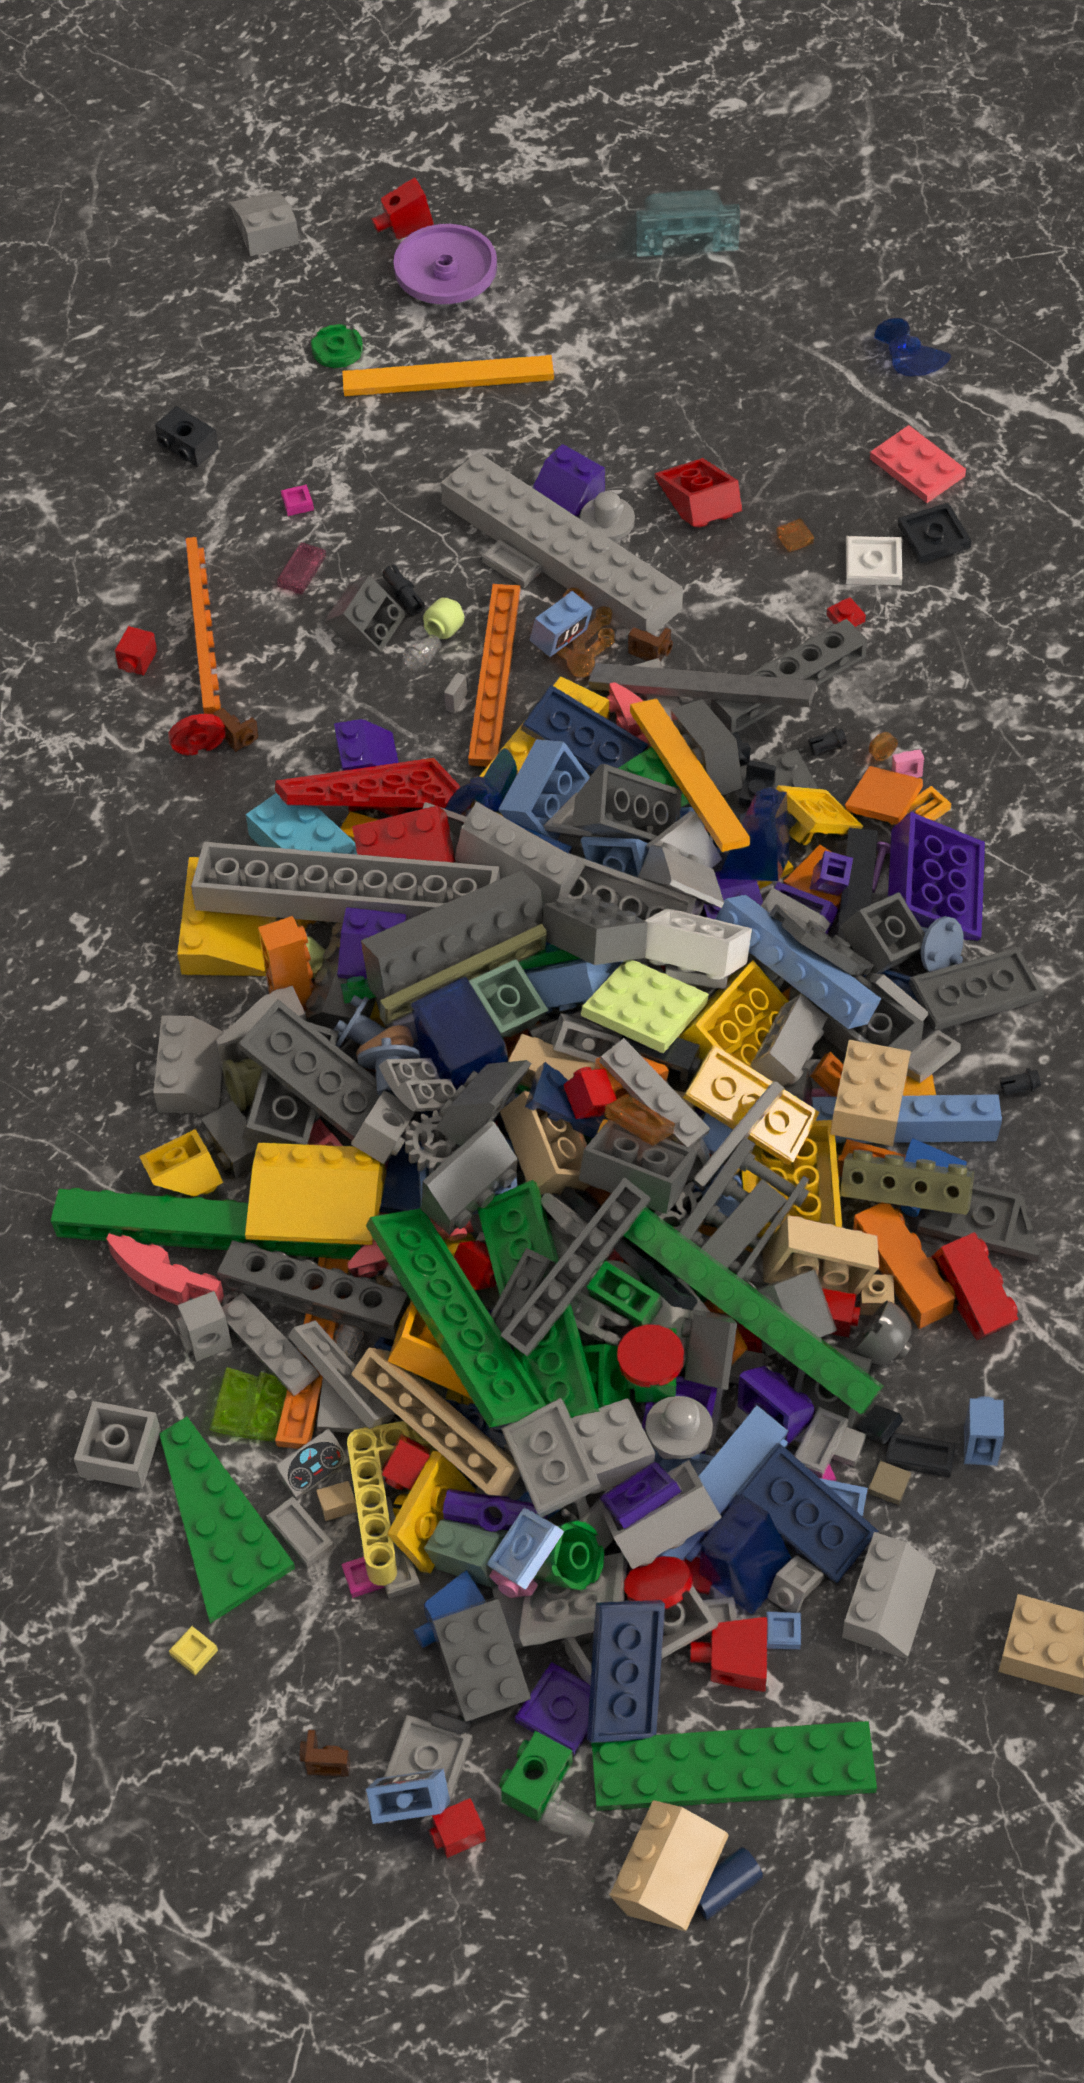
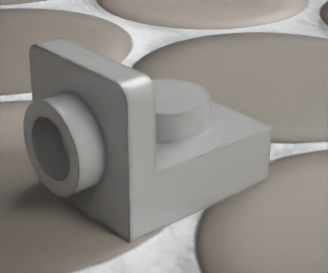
[768,1555,824,1613]

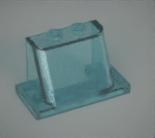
[636,190,740,257]

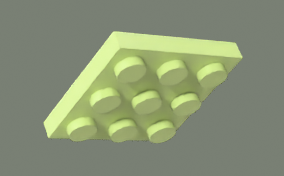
[581,960,709,1053]

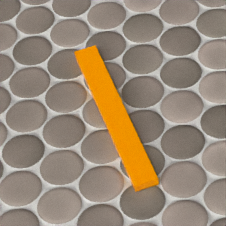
[342,355,554,396]
[630,699,750,852]

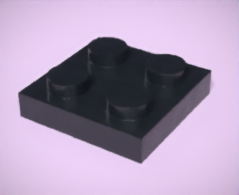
[898,503,972,563]

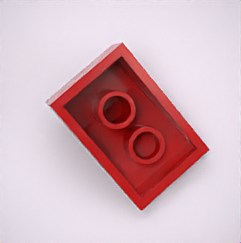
[654,458,742,527]

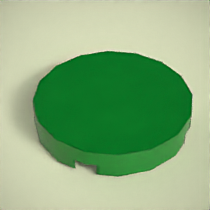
[311,324,363,368]

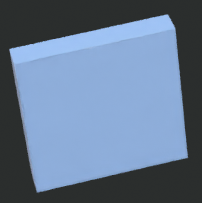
[487,1508,564,1590]

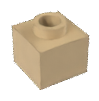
[860,1275,894,1315]

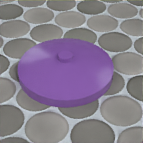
[394,224,497,304]

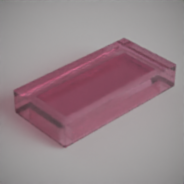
[277,542,326,595]

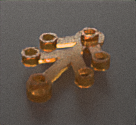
[541,587,615,677]

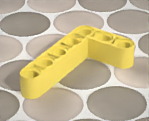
[347,1421,438,1586]

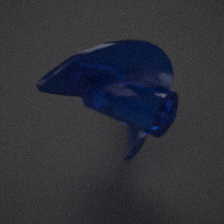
[874,318,951,376]
[445,748,518,814]

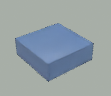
[766,1612,801,1649]

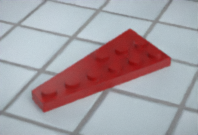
[275,758,472,809]

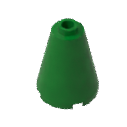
[534,1521,604,1590]

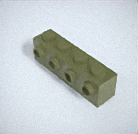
[840,1150,975,1215]

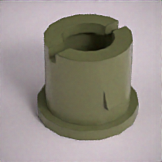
[222,1058,262,1113]

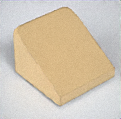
[316,1481,357,1521]

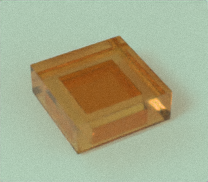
[776,518,814,552]

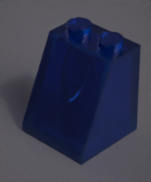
[720,788,790,881]
[411,977,508,1091]
[699,1494,792,1615]

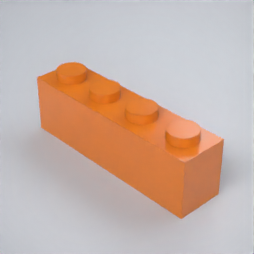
[258,916,314,1011]
[853,1202,956,1329]

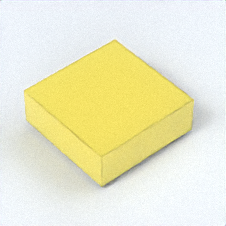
[169,1626,218,1675]

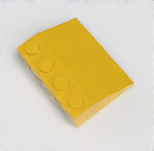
[177,857,277,976]
[678,960,789,1072]
[742,1120,842,1238]
[245,1143,387,1245]

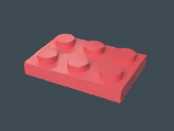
[870,425,966,503]

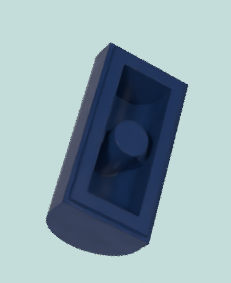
[697,1847,763,1921]

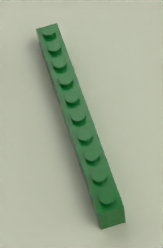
[50,1188,364,1260]
[624,1207,884,1414]

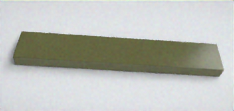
[380,924,547,1025]

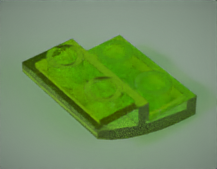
[209,1367,287,1441]

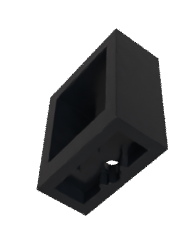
[619,1035,703,1093]

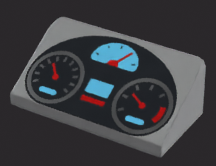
[276,1429,350,1499]

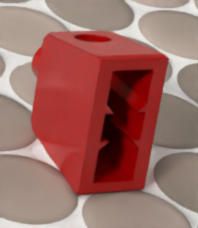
[371,178,434,239]
[690,1617,767,1692]

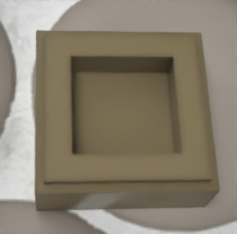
[868,1461,911,1505]

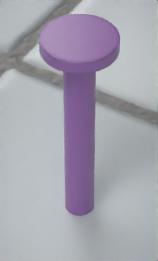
[872,842,891,893]

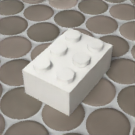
[644,908,752,980]

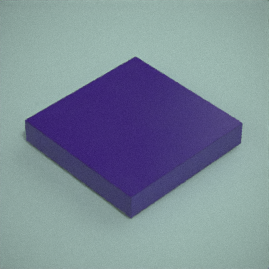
[599,1462,682,1529]
[515,1662,590,1756]

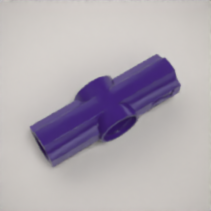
[443,1489,548,1532]

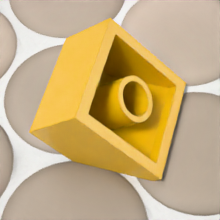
[139,1129,223,1197]

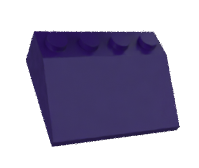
[888,812,985,941]

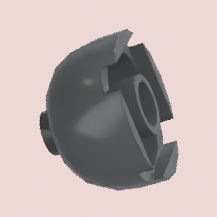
[850,1300,912,1366]

